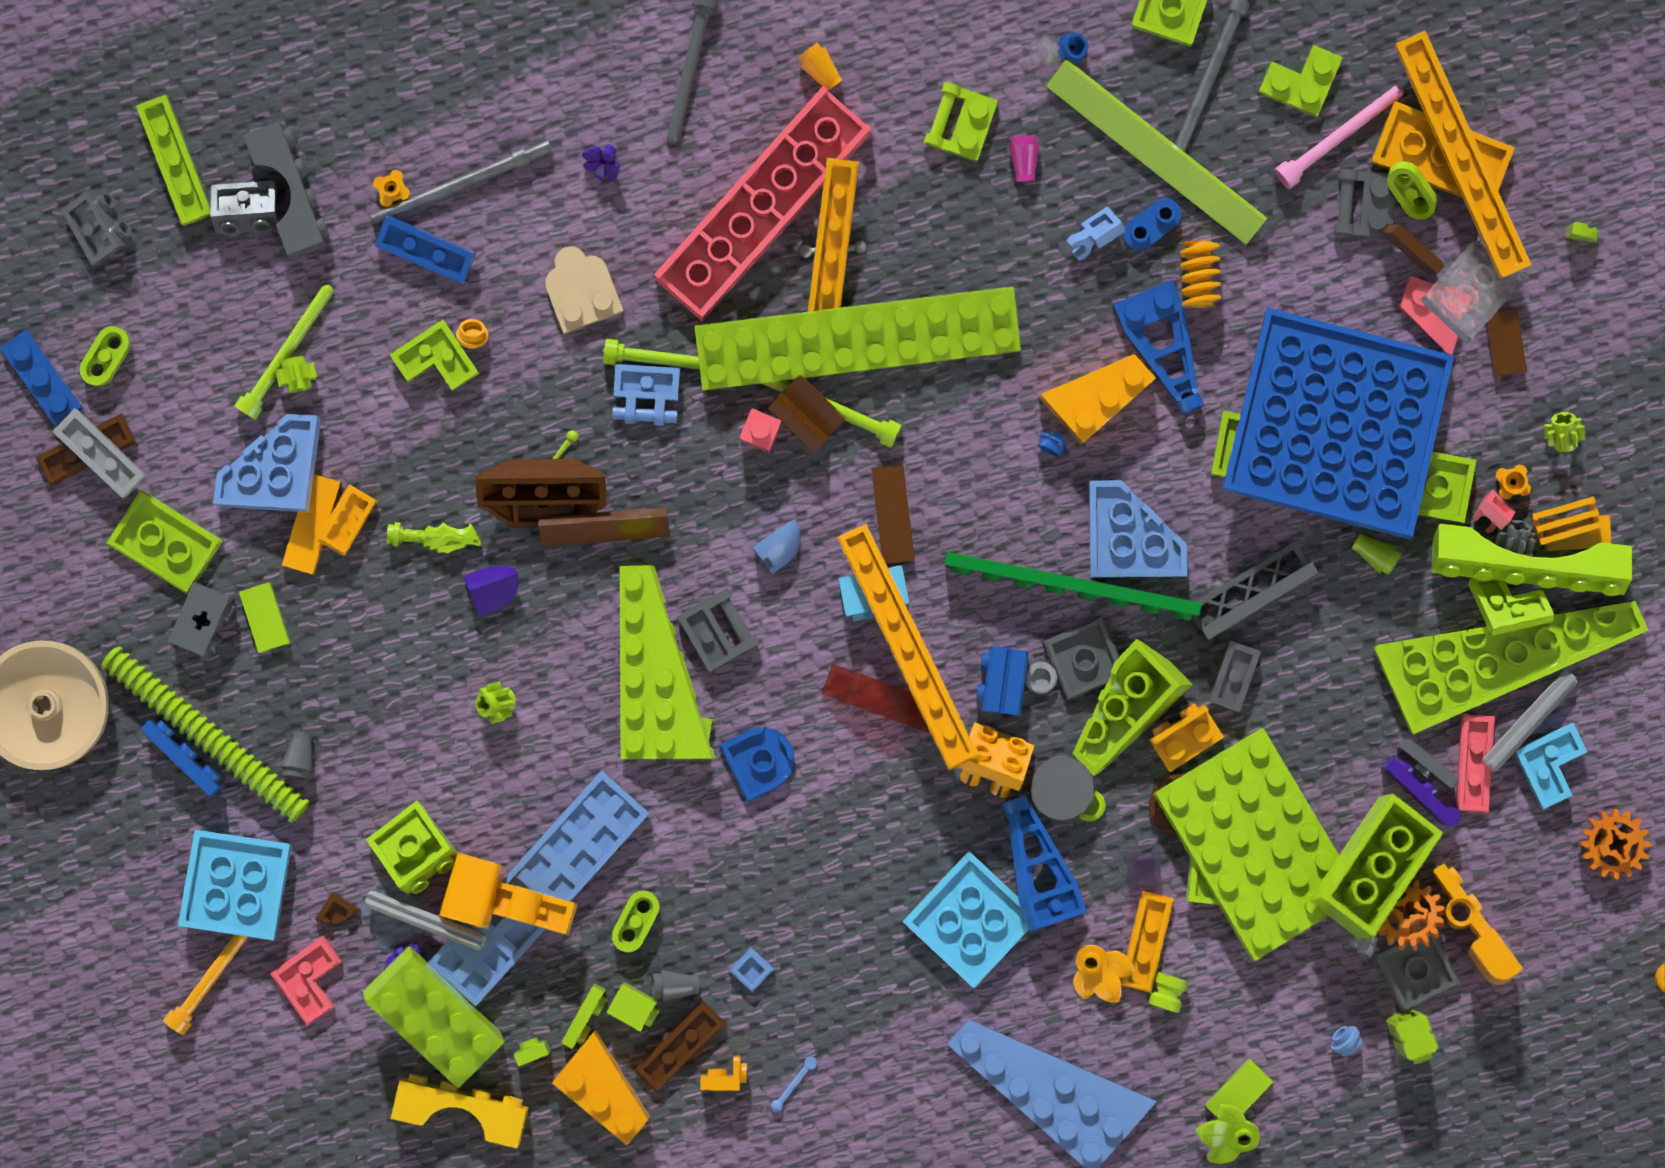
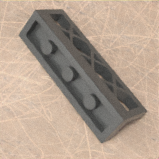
[1191,541,1319,641]

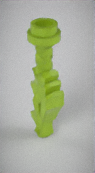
[387,522,482,553]

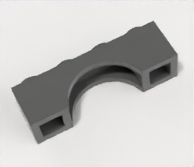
[243,122,330,259]

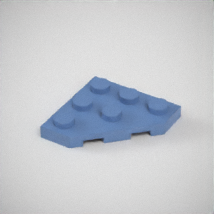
[213,414,321,512]
[1089,480,1187,578]

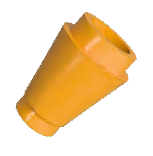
[798,42,843,91]

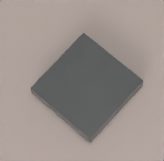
[1042,617,1119,701]
[1373,929,1461,1013]

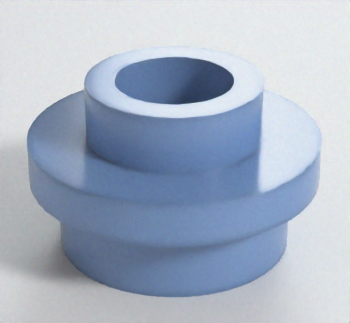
[1331,1026,1362,1056]

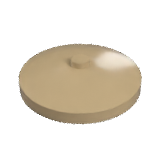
[0,640,109,770]

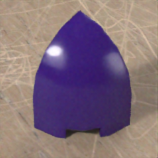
[464,566,519,617]

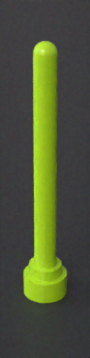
[234,285,333,420]
[603,339,700,370]
[761,380,902,448]

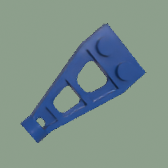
[1113,280,1204,415]
[1002,796,1087,932]

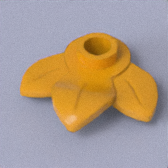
[1073,945,1136,1003]

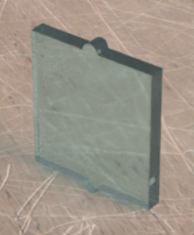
[357,880,422,950]

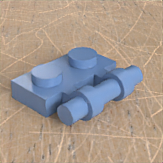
[612,364,680,426]

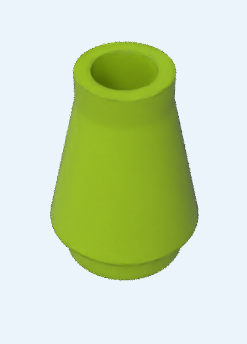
[1352,533,1402,575]

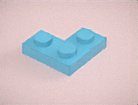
[1514,723,1587,809]

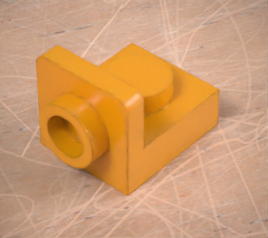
[700,1056,747,1091]

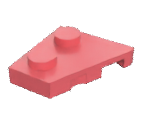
[1399,276,1471,355]

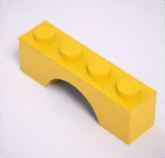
[391,1074,529,1148]

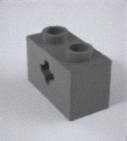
[168,582,236,657]

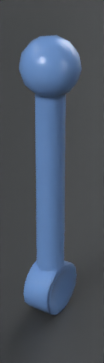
[770,1056,817,1113]

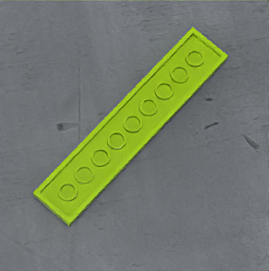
[694,286,1021,391]

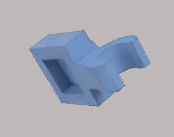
[1066,206,1126,261]

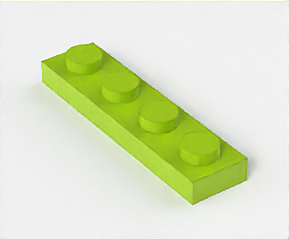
[136,94,211,226]

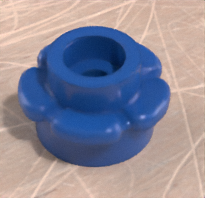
[1058,32,1088,64]
[1037,430,1068,457]

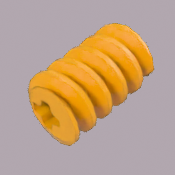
[1180,240,1222,308]

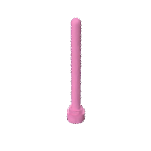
[1274,85,1404,190]

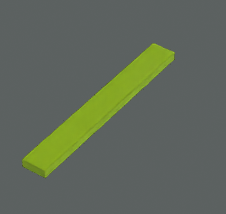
[1046,59,1267,244]

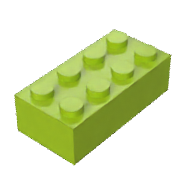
[1309,794,1443,939]
[363,946,505,1088]

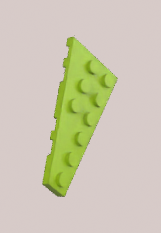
[620,565,716,759]

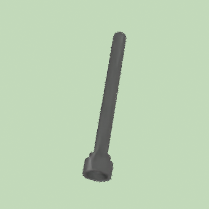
[667,0,719,145]

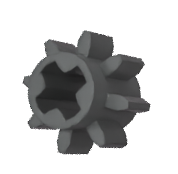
[1496,520,1537,555]

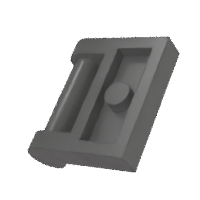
[1334,169,1395,239]
[677,588,759,673]

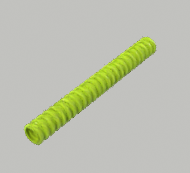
[101,646,310,823]

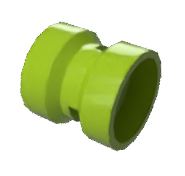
[1148,972,1189,1013]

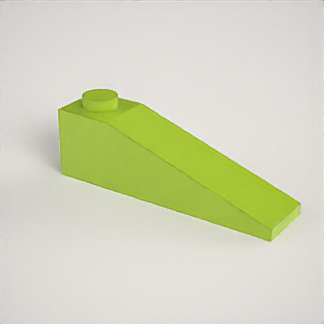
[1072,639,1192,776]

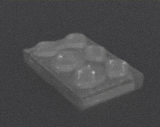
[1420,235,1526,344]

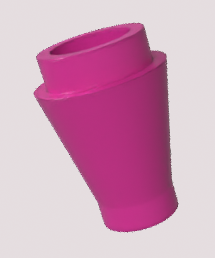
[1008,135,1040,182]

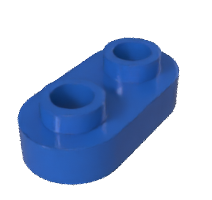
[1123,198,1181,251]

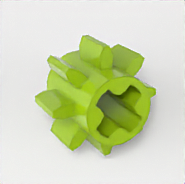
[276,356,317,393]
[1544,412,1585,452]
[475,682,516,724]

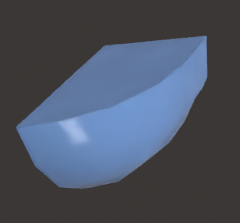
[753,519,801,574]

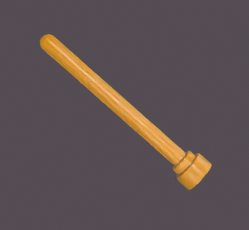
[163,935,248,1035]

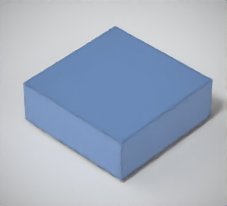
[729,947,774,993]

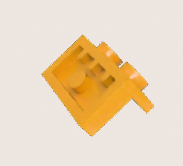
[1148,703,1224,772]

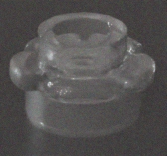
[1029,35,1059,67]
[1348,934,1379,958]

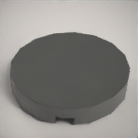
[1030,756,1096,822]

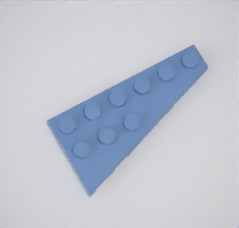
[947,1019,1157,1168]

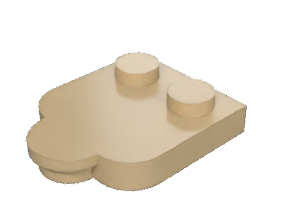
[545,246,624,334]

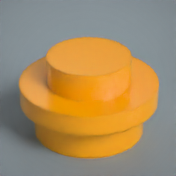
[456,319,488,349]

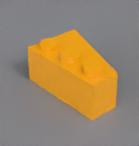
[1039,354,1156,445]
[552,1030,650,1145]

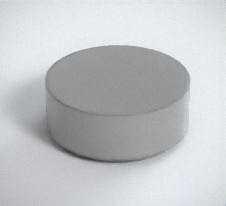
[1025,662,1057,694]

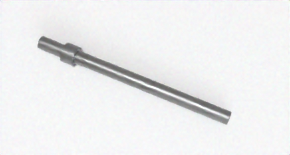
[1175,0,1250,152]
[371,140,553,226]

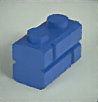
[975,646,1029,716]

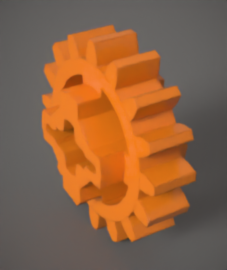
[1578,809,1652,879]
[1378,880,1445,951]

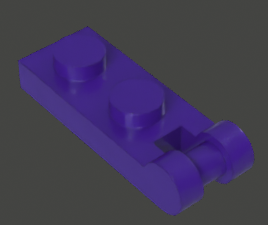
[1381,758,1461,826]

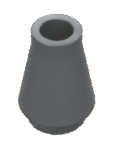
[280,731,313,780]
[651,970,699,1002]

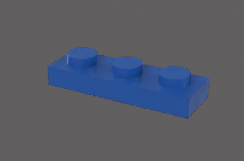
[375,216,476,284]
[0,330,83,426]
[140,720,223,797]

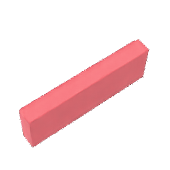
[1455,714,1495,813]

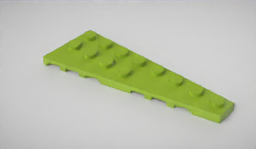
[1372,601,1649,734]

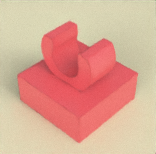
[1473,489,1516,533]

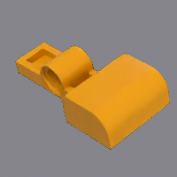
[439,853,578,935]
[1432,864,1523,985]

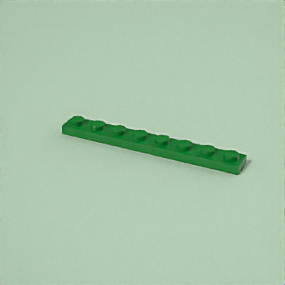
[945,552,1202,621]

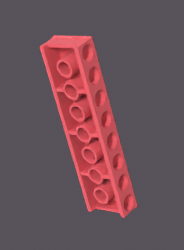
[654,86,872,322]

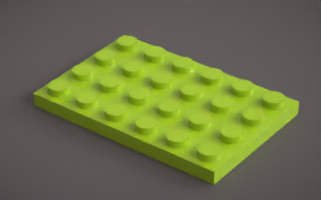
[1153,728,1339,961]

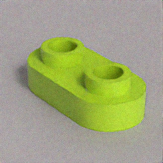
[1387,161,1437,220]
[80,326,131,387]
[612,890,660,952]

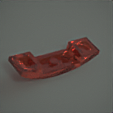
[821,664,931,734]

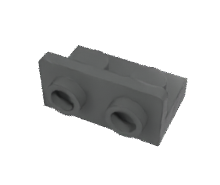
[210,180,279,235]
[61,188,136,266]

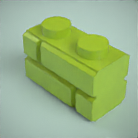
[1386,1009,1438,1064]

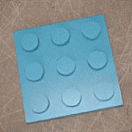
[178,830,292,941]
[903,851,1029,988]

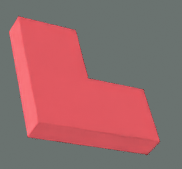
[270,936,342,1026]

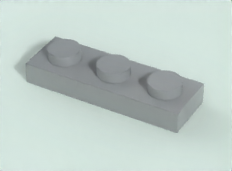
[52,408,147,499]

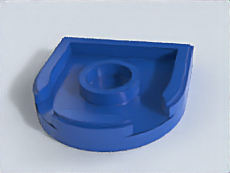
[719,727,795,802]

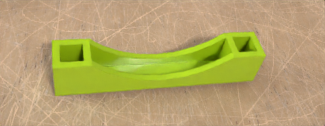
[1432,524,1632,596]

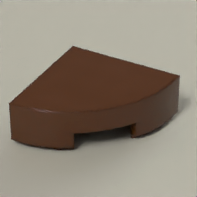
[315,892,360,924]

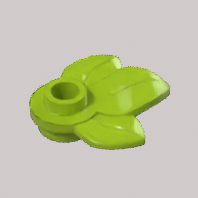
[1195,1104,1260,1164]

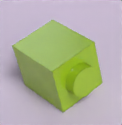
[606,982,659,1031]

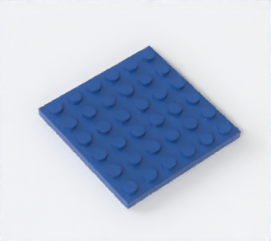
[1221,307,1454,540]

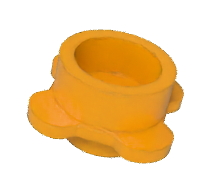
[373,170,410,207]
[1495,465,1531,500]

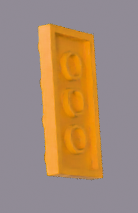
[1370,101,1515,198]

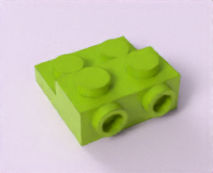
[366,801,457,895]

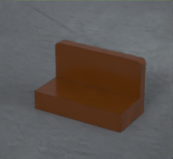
[768,375,845,452]

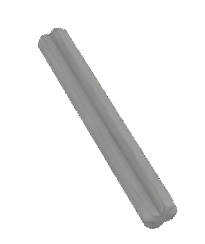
[1482,670,1577,772]
[365,891,486,951]

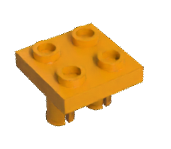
[958,722,1034,798]

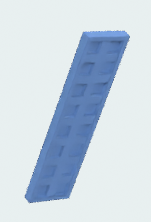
[428,770,650,1006]

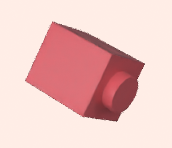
[739,409,782,453]

